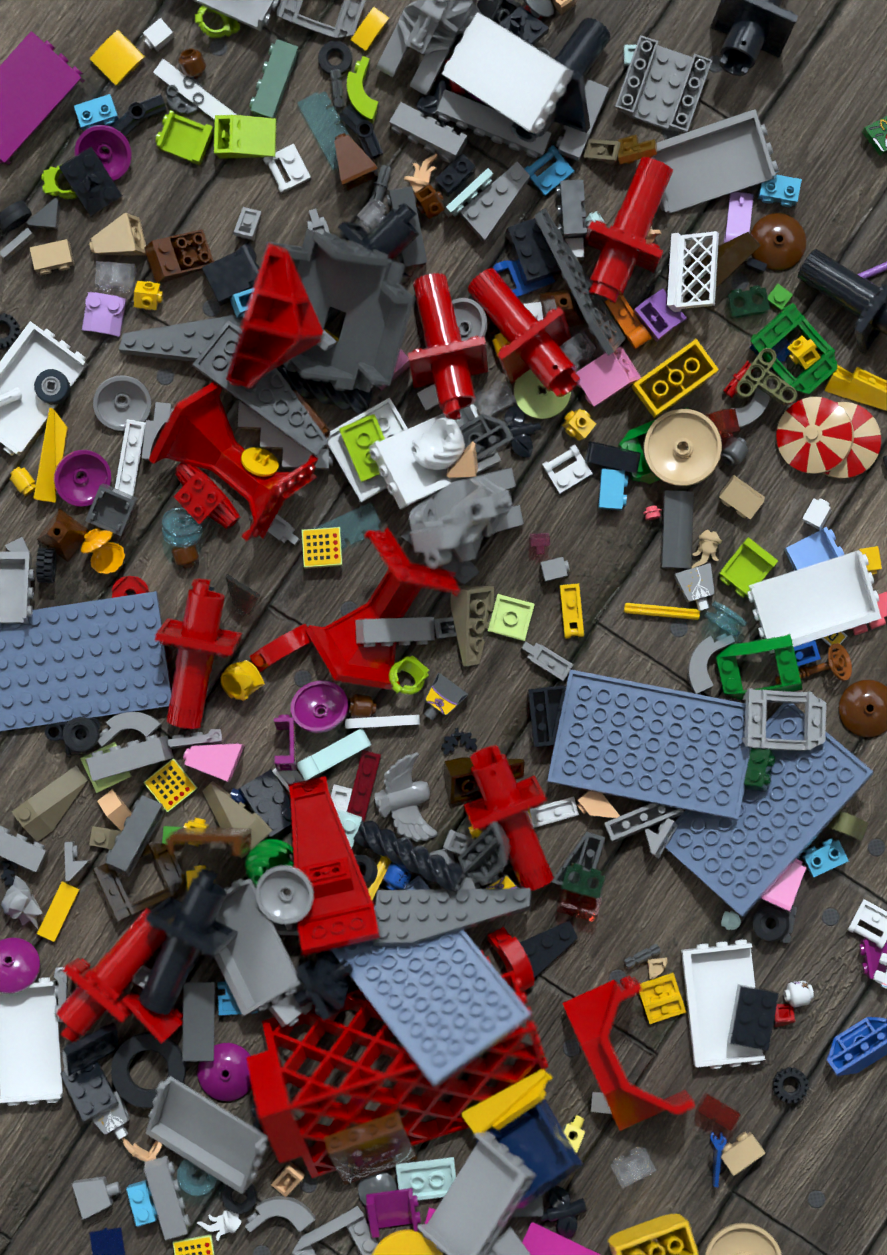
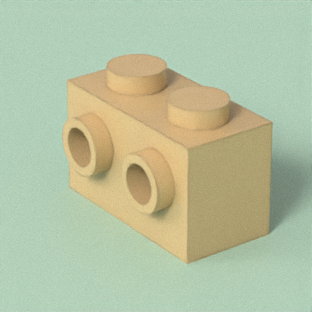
[30,239,74,275]
[719,475,765,519]
[721,1132,765,1175]

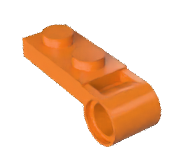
[604,295,651,349]

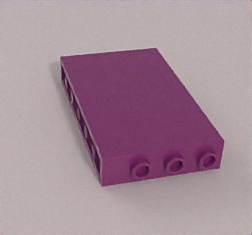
[0,31,85,165]

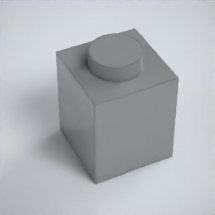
[540,557,570,582]

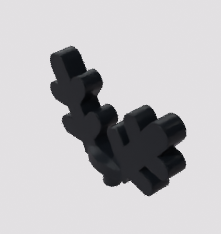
[442,728,477,755]
[1,860,25,887]

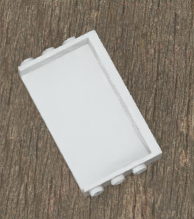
[442,12,574,134]
[0,321,88,456]
[369,404,501,509]
[747,550,881,654]
[681,939,765,1069]
[0,977,63,1106]

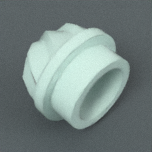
[585,211,605,228]
[721,911,741,930]

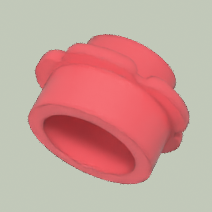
[643,506,662,520]

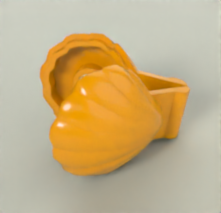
[81,527,125,574]

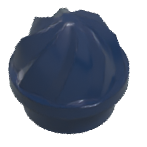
[230,788,246,804]

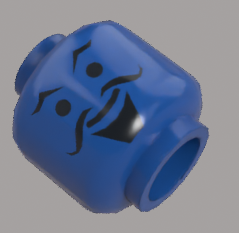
[383,864,412,890]

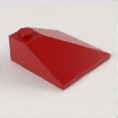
[122,992,183,1043]

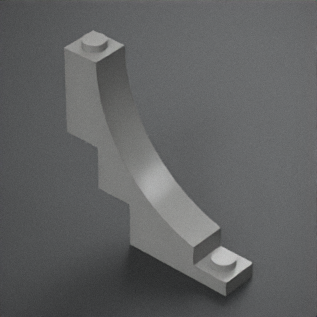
[238,401,333,470]

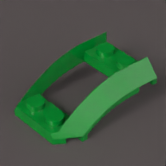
[750,303,838,394]
[618,408,688,484]
[716,634,803,700]

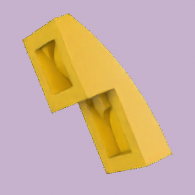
[351,7,390,51]

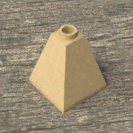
[90,213,146,255]

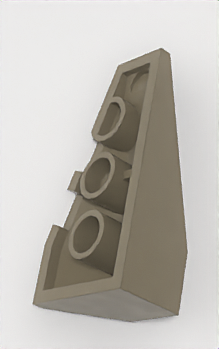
[451,585,494,666]
[12,765,88,842]
[203,781,272,859]

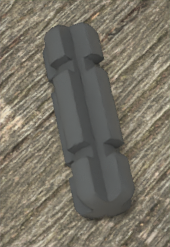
[330,69,345,107]
[780,906,797,943]
[624,944,661,969]

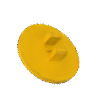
[241,447,279,477]

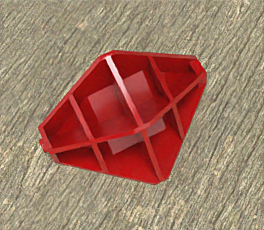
[226,243,323,388]

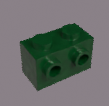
[744,747,775,792]

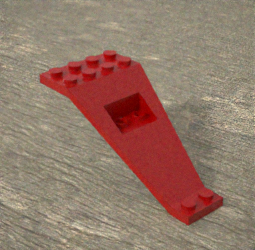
[288,776,380,955]

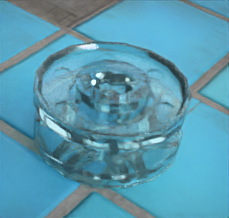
[162,507,202,547]
[704,601,747,638]
[177,1159,218,1196]

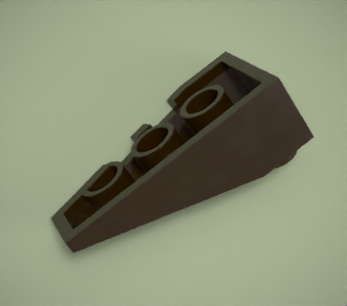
[685,232,761,300]
[444,757,525,804]

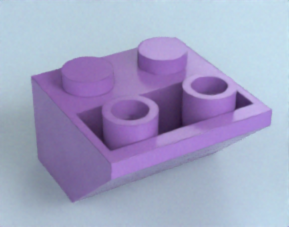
[634,289,687,342]

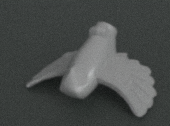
[375,753,437,842]

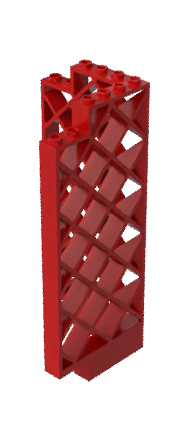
[246,950,549,1178]

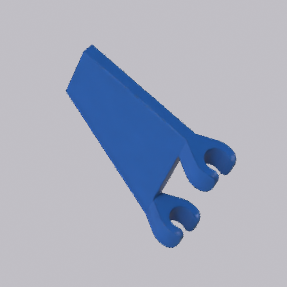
[493,261,555,297]
[710,1132,726,1187]

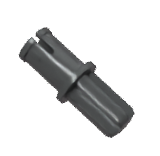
[370,165,392,204]

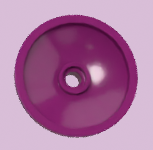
[75,125,132,180]
[54,450,111,506]
[291,681,348,733]
[0,938,40,994]
[198,1043,252,1101]

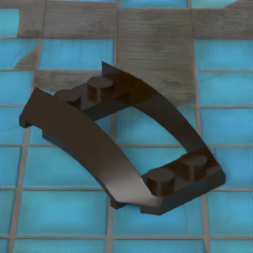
[93,842,186,922]

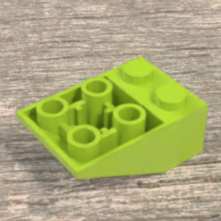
[214,115,276,158]

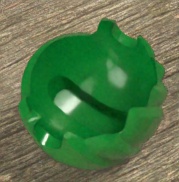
[245,839,294,889]

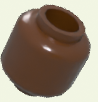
[178,48,206,78]
[171,539,199,569]
[347,694,376,718]

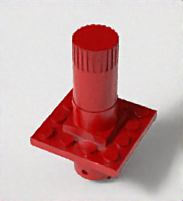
[584,157,673,304]
[467,268,580,397]
[408,273,488,420]
[155,579,242,729]
[464,745,554,891]
[56,908,167,1042]

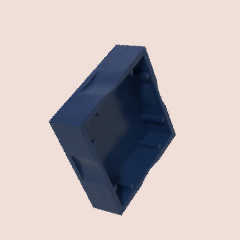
[476,1099,583,1209]

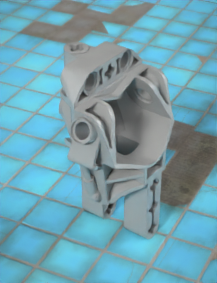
[376,0,494,96]
[409,467,524,568]

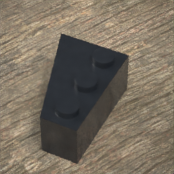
[528,685,567,747]

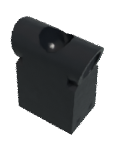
[202,241,260,306]

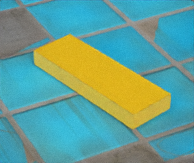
[37,881,80,942]

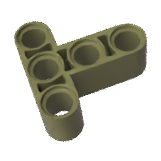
[735,348,797,405]
[826,811,869,841]

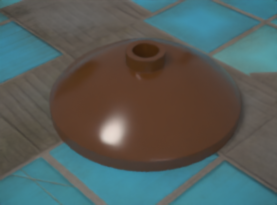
[750,213,806,271]
[839,680,887,737]

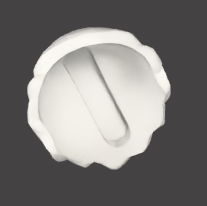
[412,418,465,470]

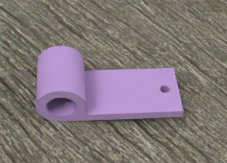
[724,192,753,243]

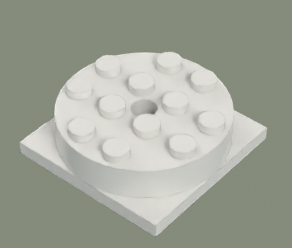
[327,398,408,503]

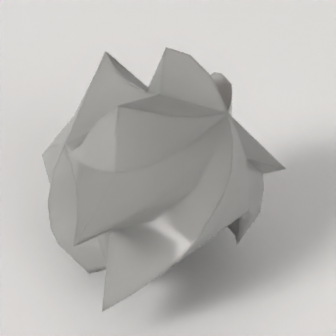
[1,875,42,929]

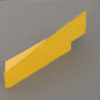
[825,365,887,411]
[34,408,68,503]
[462,1070,552,1134]

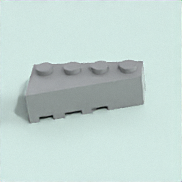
[389,102,467,163]
[460,162,530,244]
[86,734,174,781]

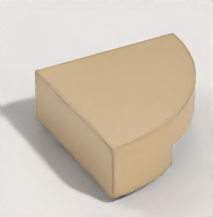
[648,957,667,979]

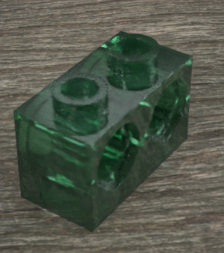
[726,285,770,320]
[561,863,605,899]

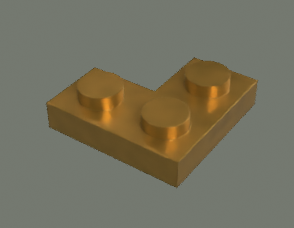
[618,134,657,164]

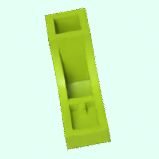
[347,56,379,124]

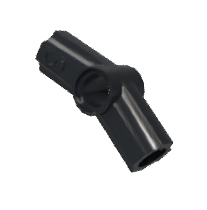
[112,94,167,137]
[339,105,384,160]

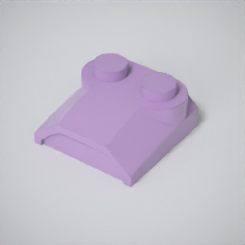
[82,292,127,337]

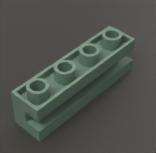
[249,39,299,118]

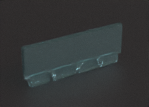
[297,91,349,170]
[313,502,381,549]

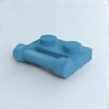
[524,145,574,196]

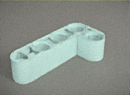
[296,728,372,781]

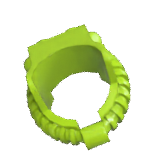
[195,5,240,38]
[42,164,77,199]
[389,655,429,695]

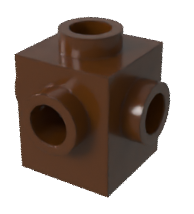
[414,184,445,219]

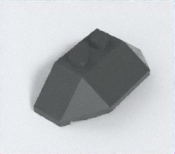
[446,414,514,470]
[458,822,510,883]

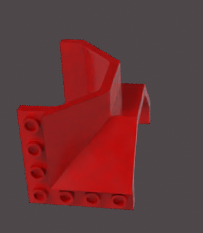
[148,382,318,541]
[306,527,460,690]
[562,975,696,1131]

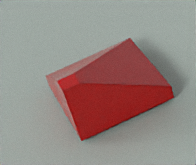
[774,1004,795,1027]

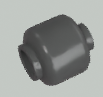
[721,437,749,466]

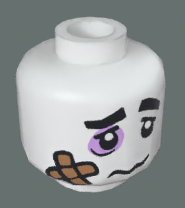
[784,980,814,1007]

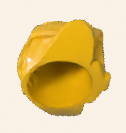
[221,660,265,701]

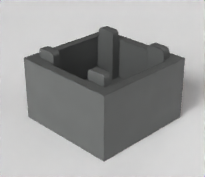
[85,483,138,536]

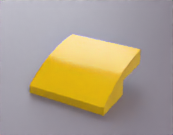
[90,30,145,85]
[639,973,686,1024]

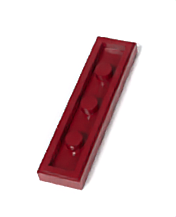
[347,750,381,827]

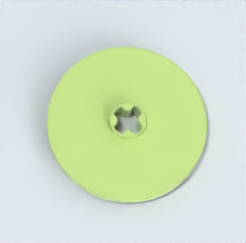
[514,370,571,419]

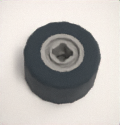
[34,369,70,405]

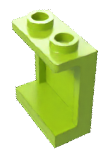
[155,110,214,166]
[718,537,778,598]

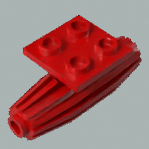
[173,462,241,530]

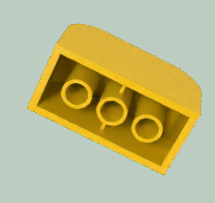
[632,339,719,419]
[608,1214,698,1255]

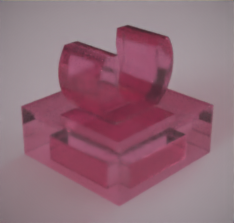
[530,533,550,554]

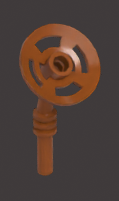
[775,643,852,684]

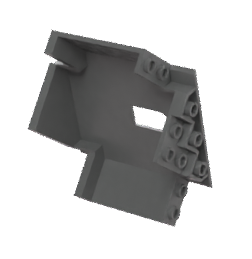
[257,229,415,392]

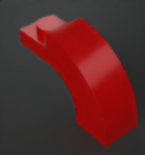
[249,624,312,672]
[487,927,534,992]

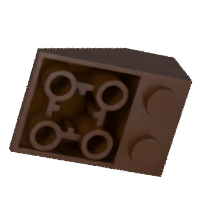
[144,229,214,283]

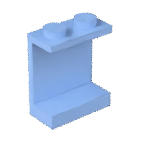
[784,527,845,570]

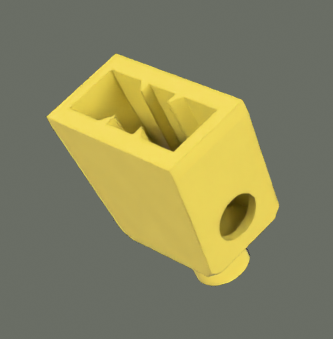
[563,1115,585,1154]

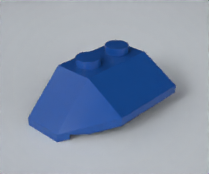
[827,1017,887,1076]

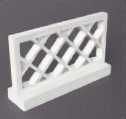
[667,231,719,312]

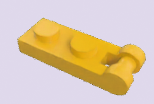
[560,583,584,639]

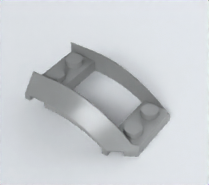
[277,0,366,38]
[741,688,826,750]
[292,1206,378,1255]

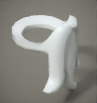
[197,1210,241,1241]

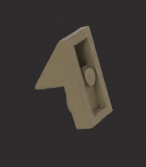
[584,139,621,165]
[89,826,122,850]

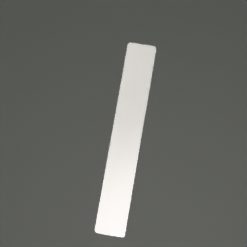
[154,59,236,119]

